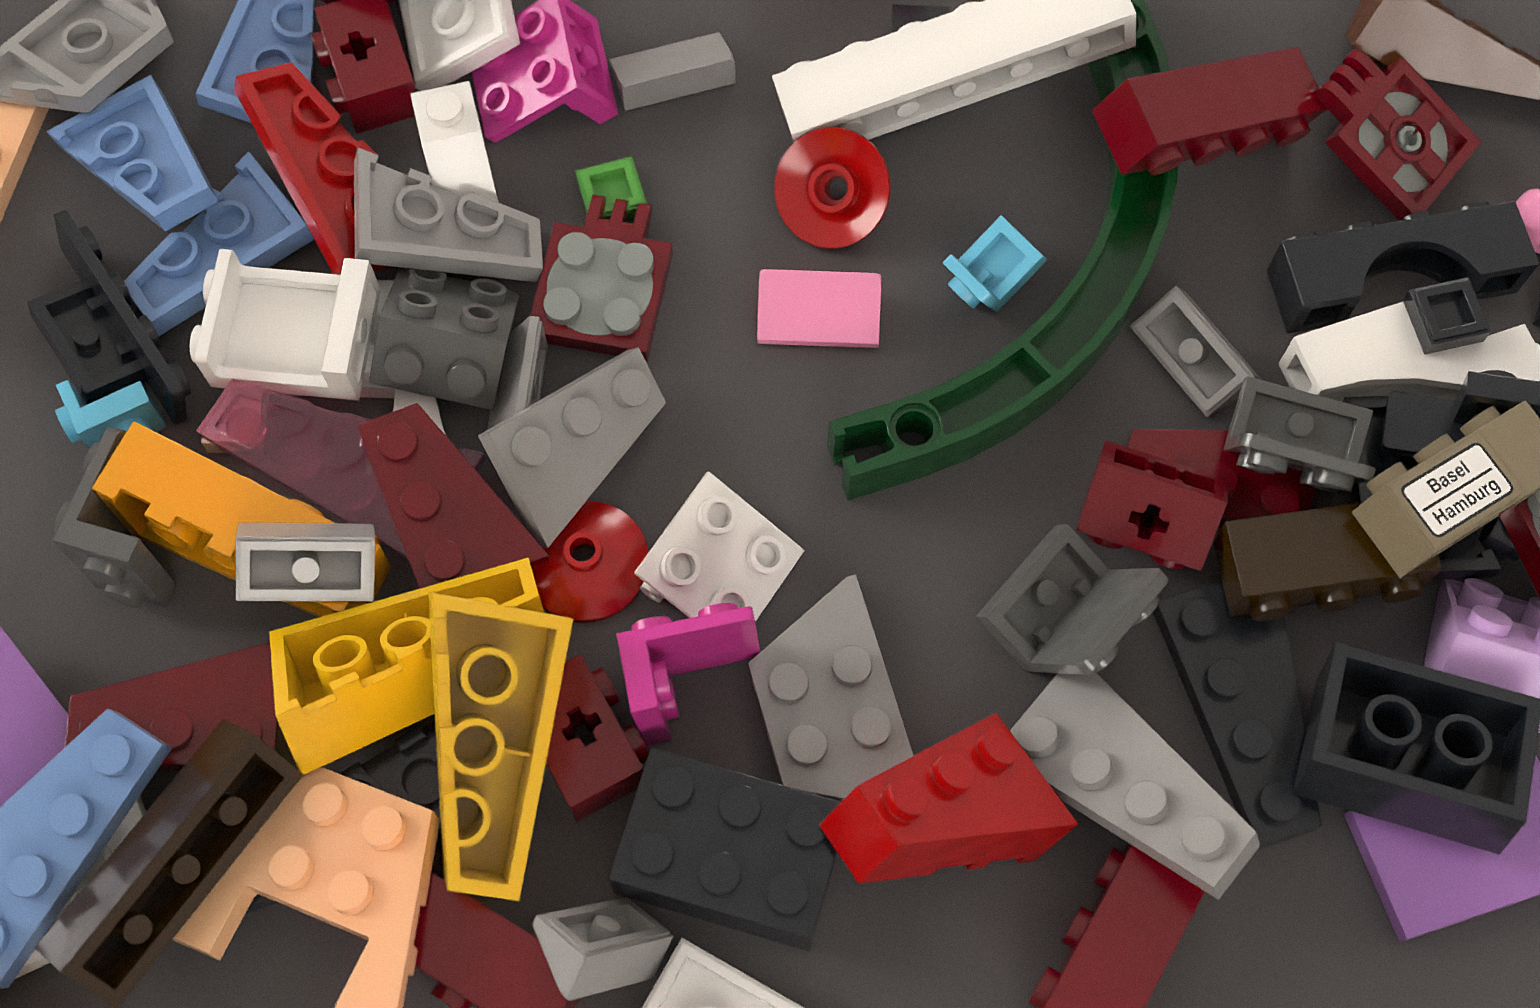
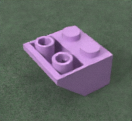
[1423,578,1540,733]

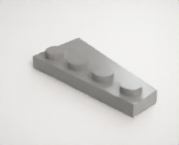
[1010,673,1260,900]

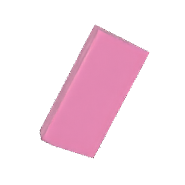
[757,269,881,348]

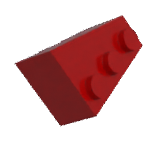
[819,713,1078,884]

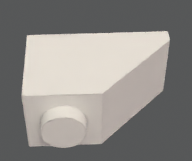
[411,81,498,202]

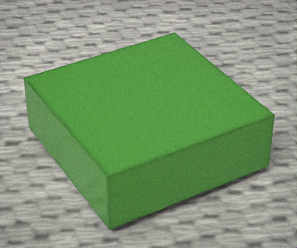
[575,156,647,220]

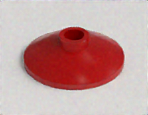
[774,127,891,249]
[531,501,648,623]

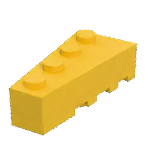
[269,558,545,775]
[428,592,573,901]

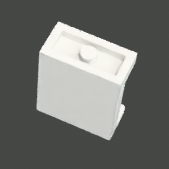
[190,249,381,401]

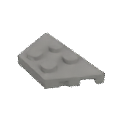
[0,0,174,113]
[748,574,914,802]

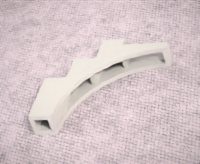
[1278,302,1540,402]

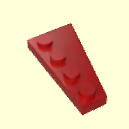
[234,62,390,275]

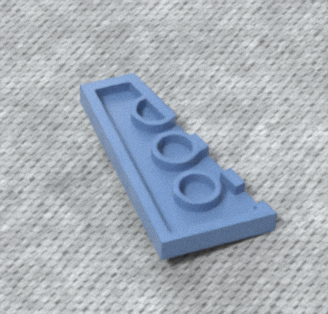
[0,709,172,988]

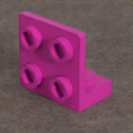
[472,0,619,143]
[617,603,760,746]

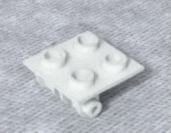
[634,471,805,622]

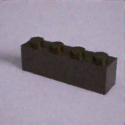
[35,719,303,1008]

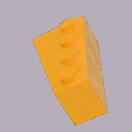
[92,421,392,618]

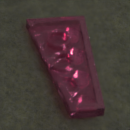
[196,378,486,559]

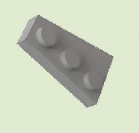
[354,148,543,282]
[478,347,666,548]

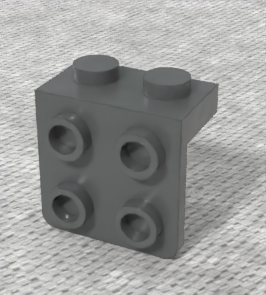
[369,268,519,410]
[1223,376,1376,493]
[52,427,177,608]
[975,524,1168,675]

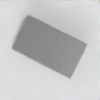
[609,32,735,111]
[1130,286,1262,418]
[487,316,548,430]
[236,523,375,601]
[532,897,673,1000]

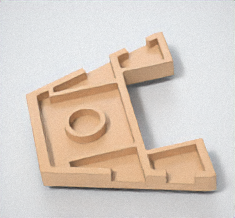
[173,767,440,1008]

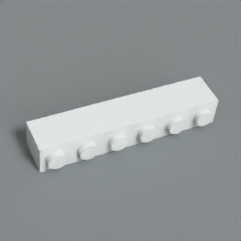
[772,0,1136,142]

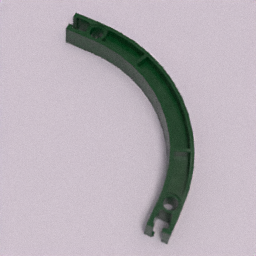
[827,0,1178,501]

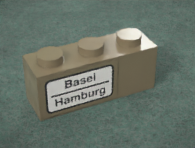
[1352,400,1540,578]

